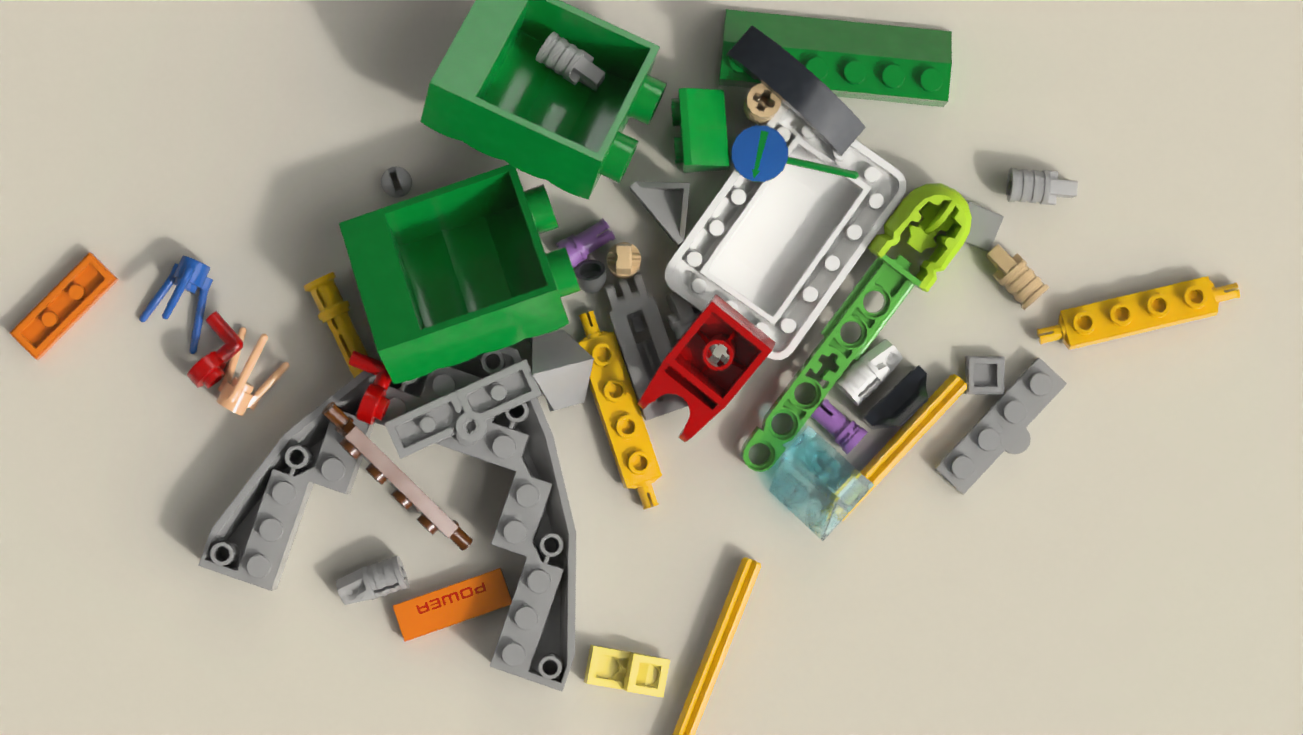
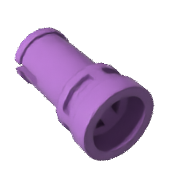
[556,218,616,268]
[810,398,868,454]

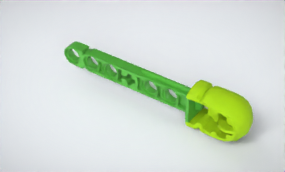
[741,183,972,472]

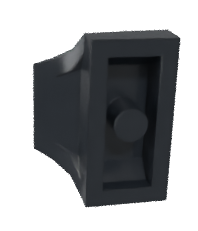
[861,365,928,429]

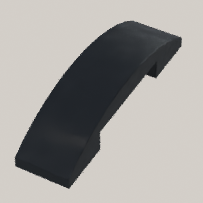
[726,25,866,156]

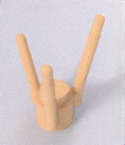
[216,327,289,416]

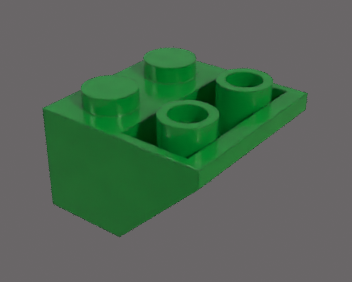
[671,88,729,173]

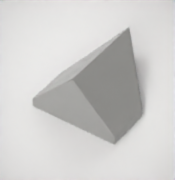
[630,181,690,248]
[529,330,594,412]

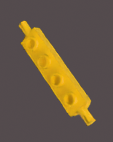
[1037,276,1240,350]
[578,310,662,510]

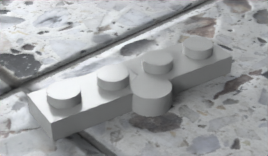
[934,358,1067,495]
[384,359,542,459]

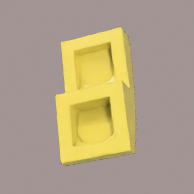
[584,644,670,697]

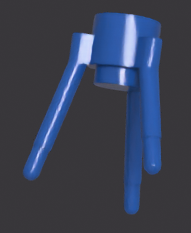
[139,255,213,354]

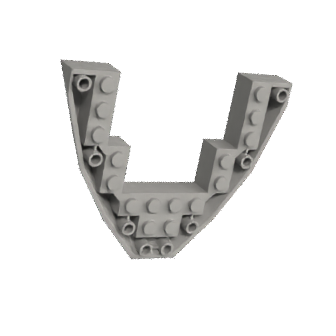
[198,347,576,691]

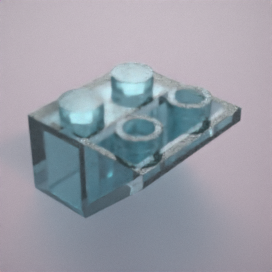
[769,426,874,541]

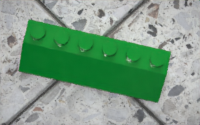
[719,9,952,107]

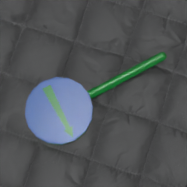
[731,125,859,182]

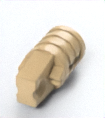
[743,83,781,125]
[607,242,641,279]
[986,244,1050,310]

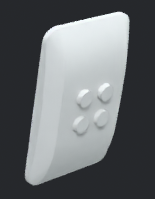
[665,103,906,360]

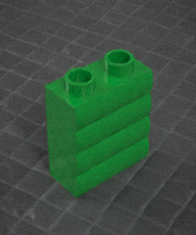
[420,0,667,199]
[339,164,581,384]

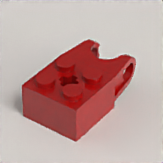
[637,294,776,442]

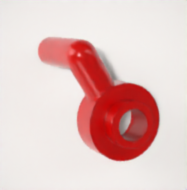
[187,311,243,388]
[349,351,392,425]

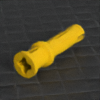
[303,272,368,378]

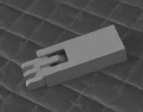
[605,274,688,421]

